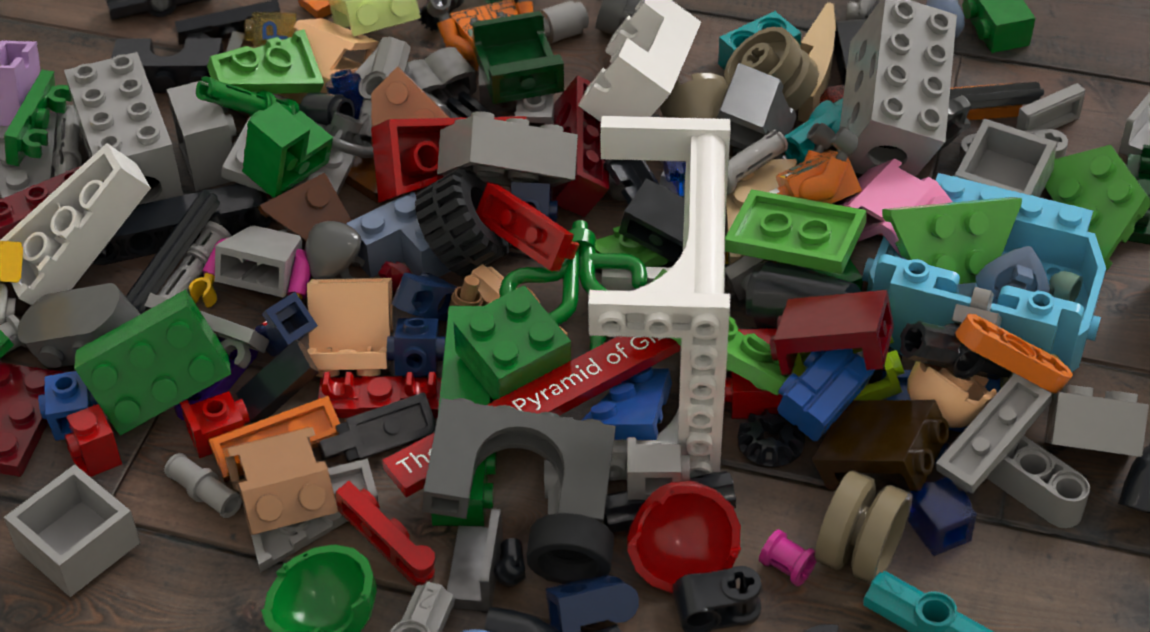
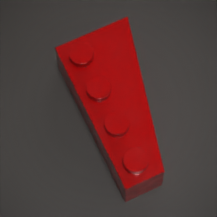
[371,116,527,203]

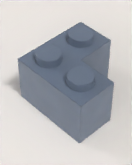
[346,191,450,278]

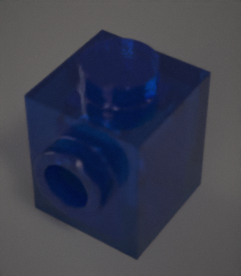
[907,477,977,556]

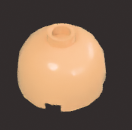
[907,361,997,428]

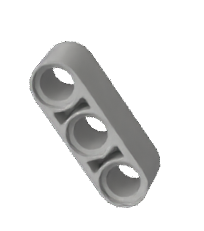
[986,436,1090,528]

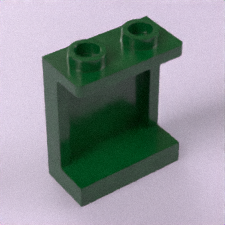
[472,11,564,104]

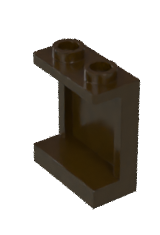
[812,400,949,491]

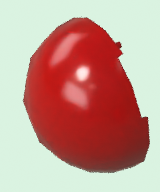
[627,481,741,593]

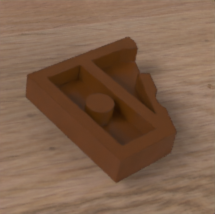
[258,173,351,242]

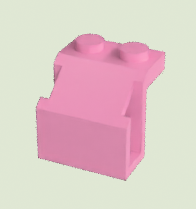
[834,158,953,259]

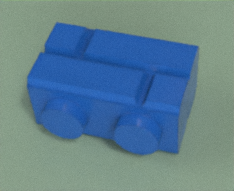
[777,349,875,441]

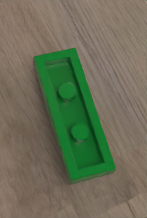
[4,69,72,167]

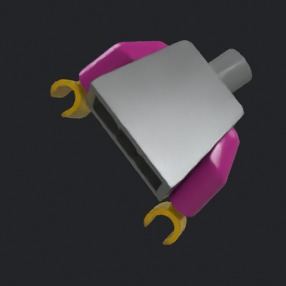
[189,226,311,308]

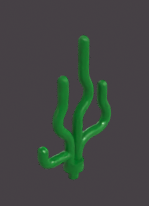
[499,220,647,350]

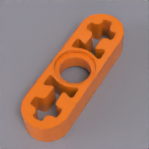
[955,314,1073,394]

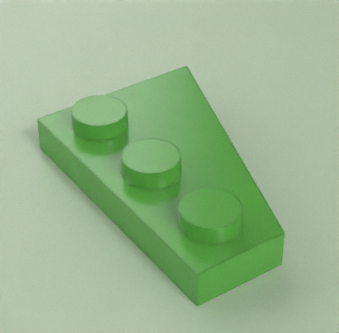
[207,29,324,94]

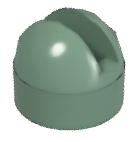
[1049,271,1083,302]

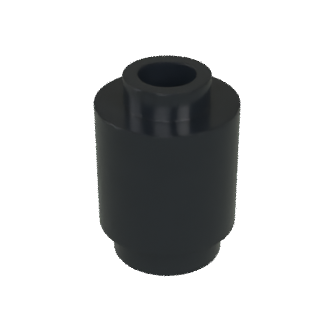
[299,92,355,126]

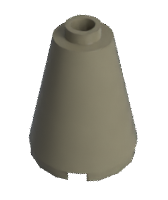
[660,73,734,159]

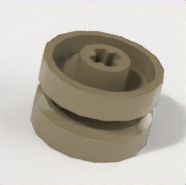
[724,27,819,111]
[815,471,912,584]

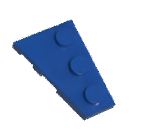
[582,366,672,440]

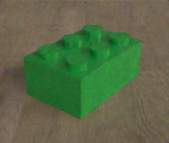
[74,289,231,436]

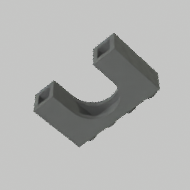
[422,398,616,523]

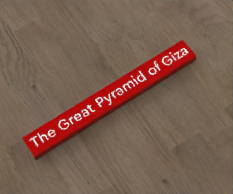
[382,336,681,498]

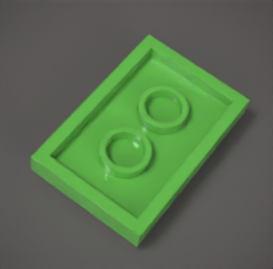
[725,189,866,274]

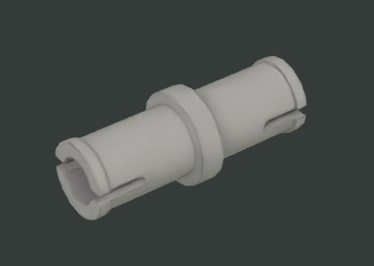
[164,453,242,518]

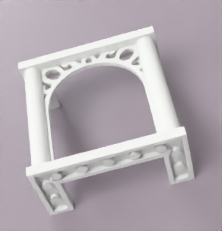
[588,116,730,481]

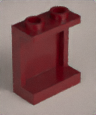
[770,290,894,375]

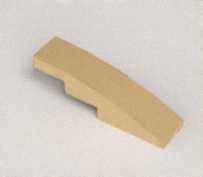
[798,2,836,122]

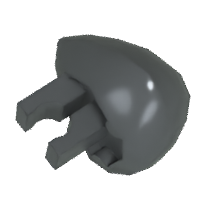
[305,221,365,279]

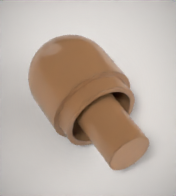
[448,275,483,310]

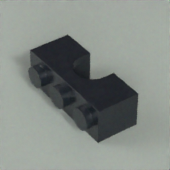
[111,38,224,93]

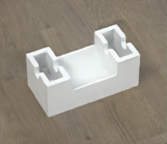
[578,0,701,122]

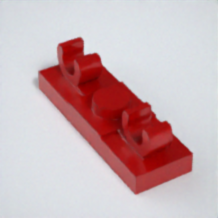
[476,183,580,271]
[318,372,442,418]

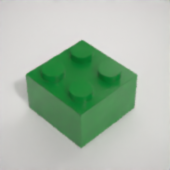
[453,285,571,401]

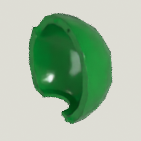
[261,544,377,632]

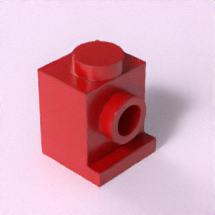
[180,391,250,458]
[64,404,122,477]

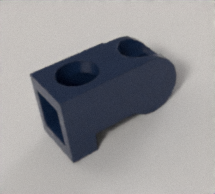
[391,272,457,321]
[255,292,318,357]
[545,575,639,632]

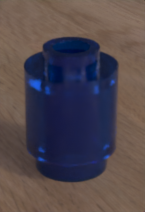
[325,69,364,120]

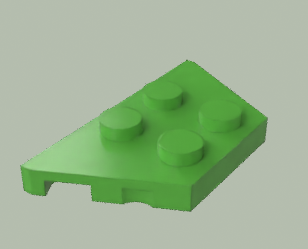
[1045,145,1150,271]
[882,197,1022,284]

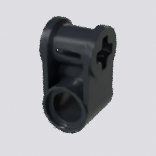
[672,566,761,632]

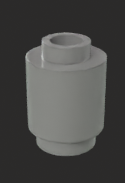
[539,0,589,43]

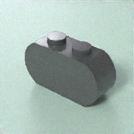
[17,283,140,369]

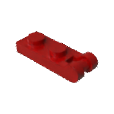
[336,480,435,587]

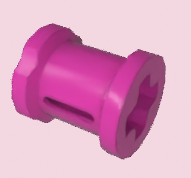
[759,529,817,586]

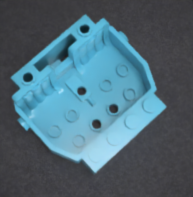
[862,173,1106,372]

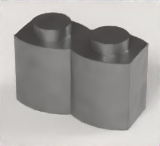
[404,47,477,104]

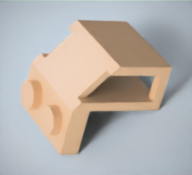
[278,18,379,104]
[307,278,393,377]

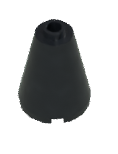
[746,259,861,329]

